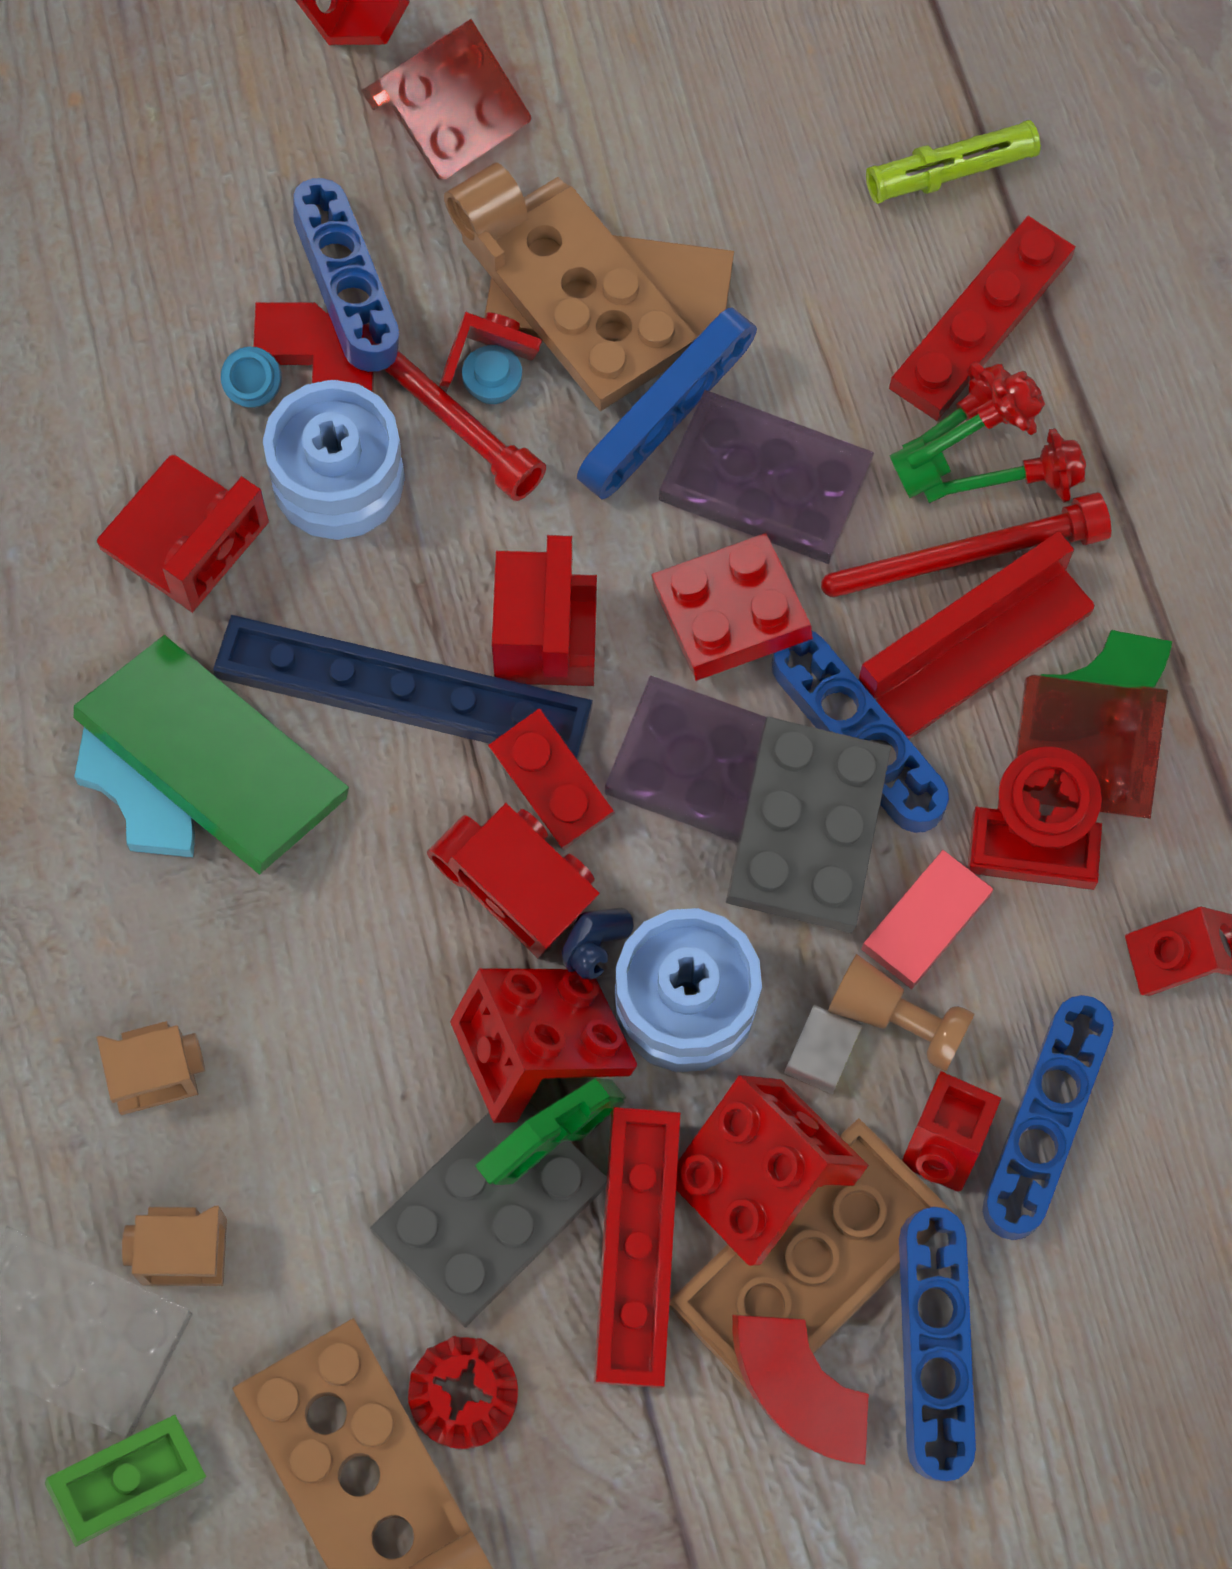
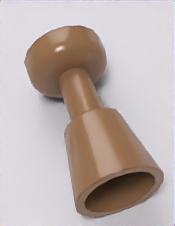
[828,954,975,1072]

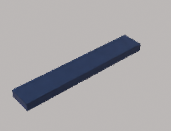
[213,615,593,760]

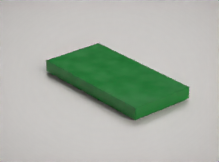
[73,635,349,875]

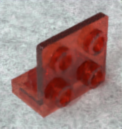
[361,19,531,180]
[1014,675,1168,819]

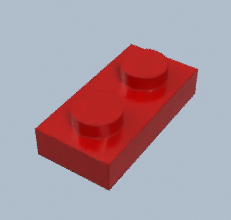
[488,708,615,850]

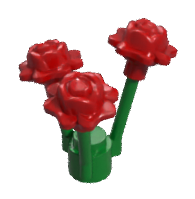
[889,361,1086,504]

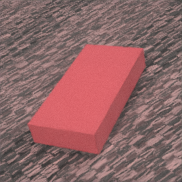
[861,850,994,989]

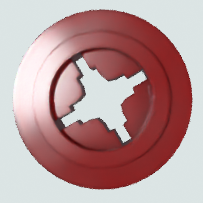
[998,746,1102,849]
[408,1336,518,1449]

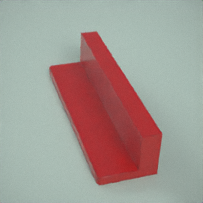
[858,531,1095,739]

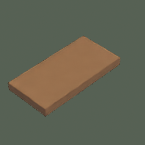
[484,235,734,342]
[669,1118,954,1392]

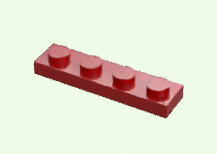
[889,215,1076,421]
[593,1107,681,1389]

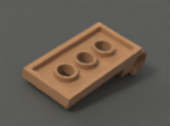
[444,162,697,412]
[232,1318,493,1569]

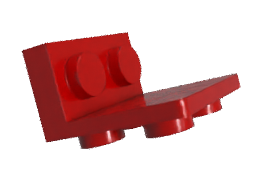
[97,455,269,613]
[450,968,637,1123]
[676,1075,869,1266]

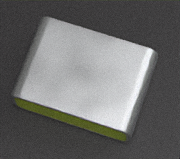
[784,1005,862,1095]

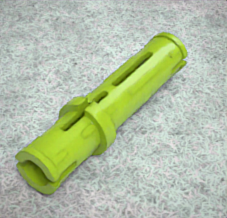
[866,120,1041,204]

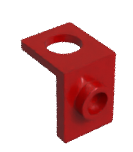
[295,0,410,45]
[439,312,542,392]
[1125,906,1232,996]

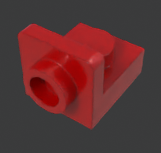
[902,1071,1002,1192]

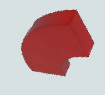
[732,1315,869,1465]

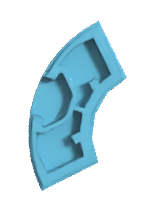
[74,727,195,858]

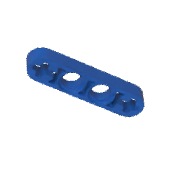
[293,178,399,372]
[577,307,757,500]
[771,631,949,833]
[982,995,1114,1240]
[899,1207,976,1482]

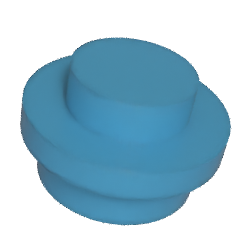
[462,345,522,404]
[221,347,282,408]

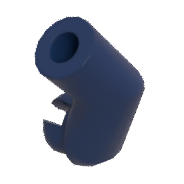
[562,908,634,980]

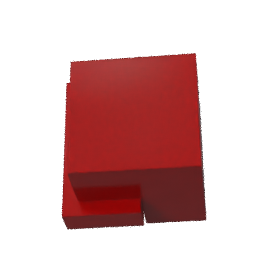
[492,535,597,686]

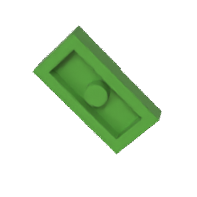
[44,1415,206,1547]

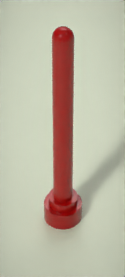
[327,310,546,501]
[821,492,1112,597]

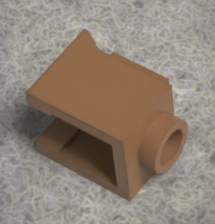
[96,1021,205,1116]
[122,1206,227,1286]

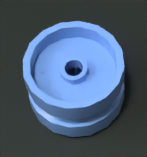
[263,380,405,540]
[614,908,762,1072]

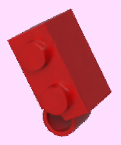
[427,803,600,959]

